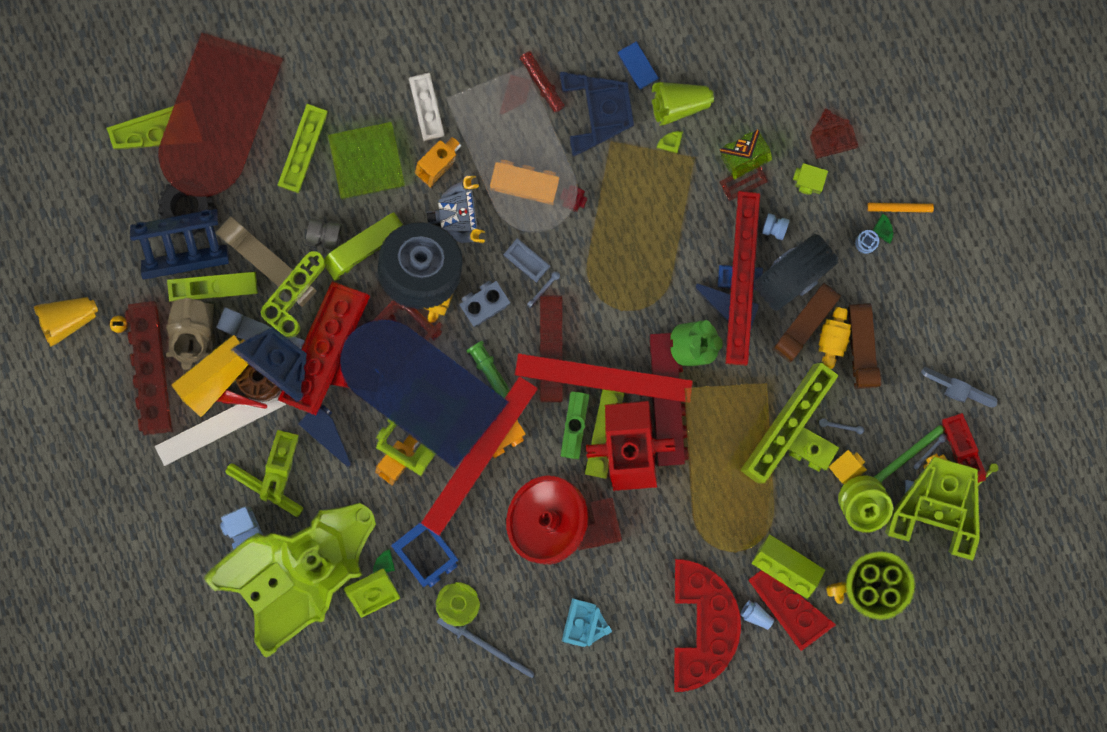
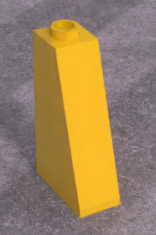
[172,335,249,417]

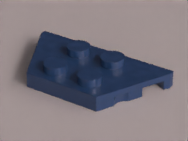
[231,327,307,402]

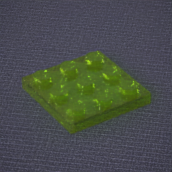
[328,122,405,200]

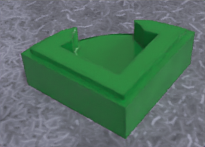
[872,214,893,244]
[373,549,395,573]

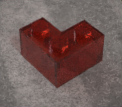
[578,498,622,551]

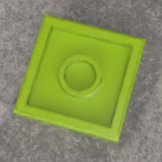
[344,568,400,618]

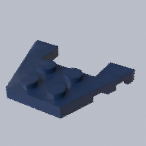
[560,72,634,157]

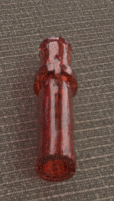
[519,51,565,113]

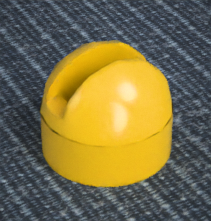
[110,315,128,333]

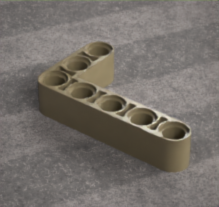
[216,216,317,307]

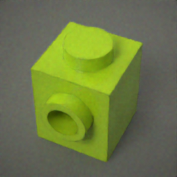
[793,163,828,195]

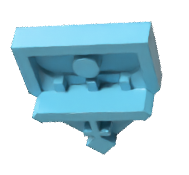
[562,598,612,647]

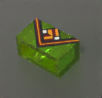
[720,130,773,180]

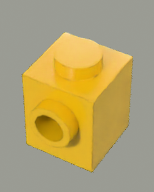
[829,450,867,484]

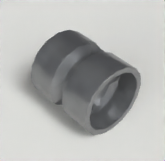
[306,217,342,250]

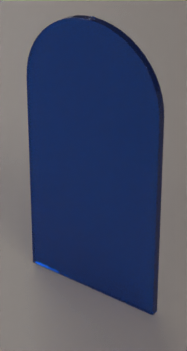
[340,320,509,469]

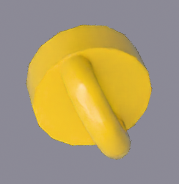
[424,305,447,323]
[826,582,847,604]

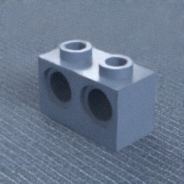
[459,281,511,328]

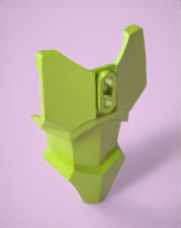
[204,503,376,657]

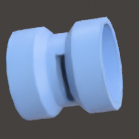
[762,213,789,240]
[855,230,879,254]

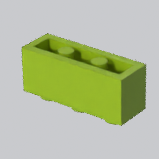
[751,534,825,599]

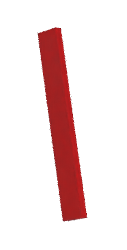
[725,191,760,366]
[515,354,693,403]
[421,376,538,536]

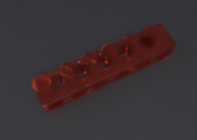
[125,301,173,436]

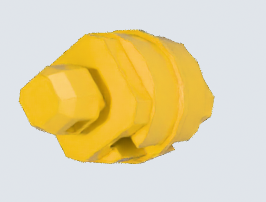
[818,307,851,369]

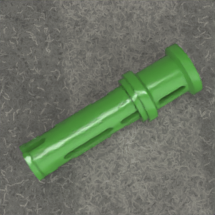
[466,340,510,402]

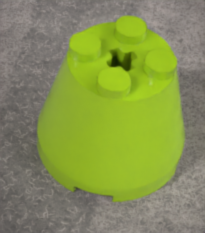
[846,552,914,619]

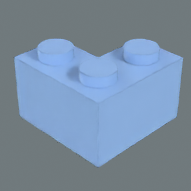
[220,507,263,549]

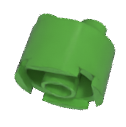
[670,320,723,366]

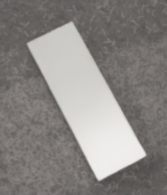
[409,73,445,141]

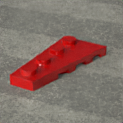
[748,570,836,651]

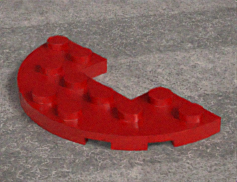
[674,559,741,692]

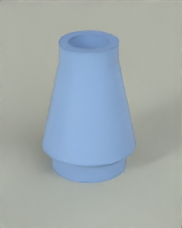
[740,600,774,630]

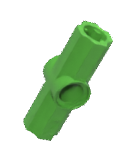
[560,391,590,460]

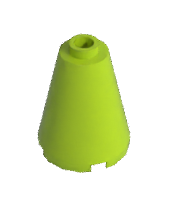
[651,82,714,126]

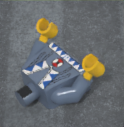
[426,176,485,243]

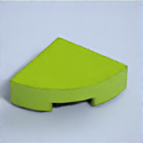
[656,131,683,153]

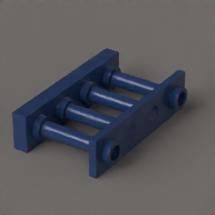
[130,209,229,280]

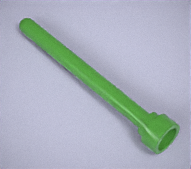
[874,425,945,482]

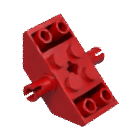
[586,401,675,491]

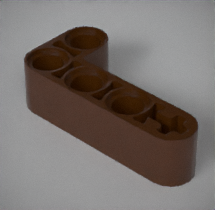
[772,283,841,363]
[848,303,881,390]

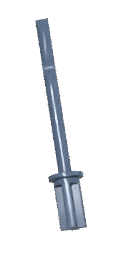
[437,617,534,678]

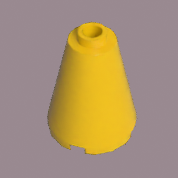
[34,297,98,347]

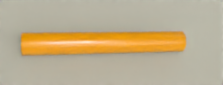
[867,203,934,212]

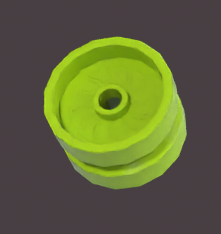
[838,475,893,532]

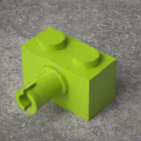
[788,427,839,472]

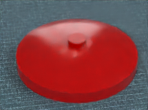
[506,476,588,565]

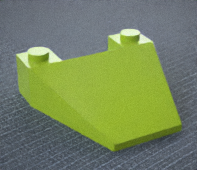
[885,457,980,561]

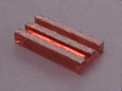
[719,162,768,202]

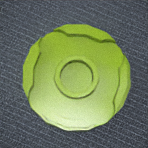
[436,582,480,626]

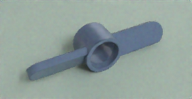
[921,367,998,407]

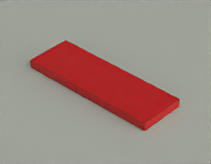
[278,281,370,416]

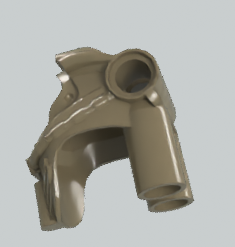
[166,298,215,371]

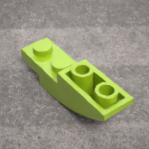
[167,272,258,302]

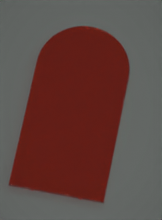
[158,33,283,197]

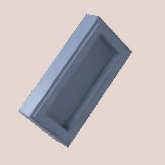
[503,238,551,283]

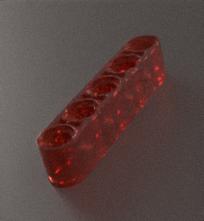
[540,295,563,403]

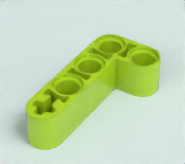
[325,212,403,281]
[261,251,326,338]

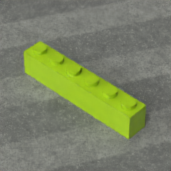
[740,362,839,483]

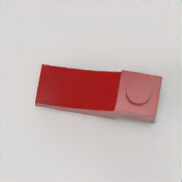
[942,413,986,483]

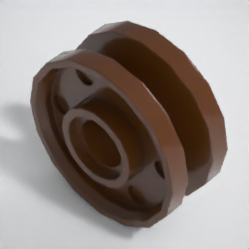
[236,364,282,402]

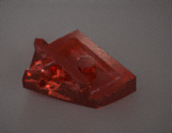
[810,108,858,159]

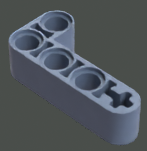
[216,307,305,349]

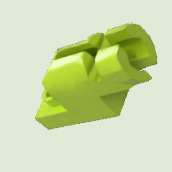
[260,430,299,504]

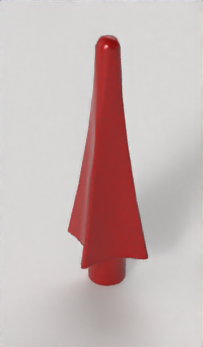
[216,389,267,409]

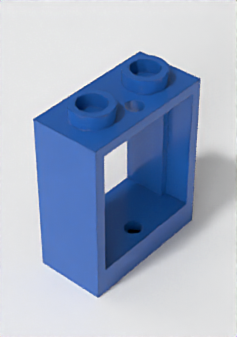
[391,522,459,588]

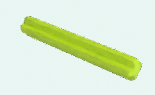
[225,463,303,517]

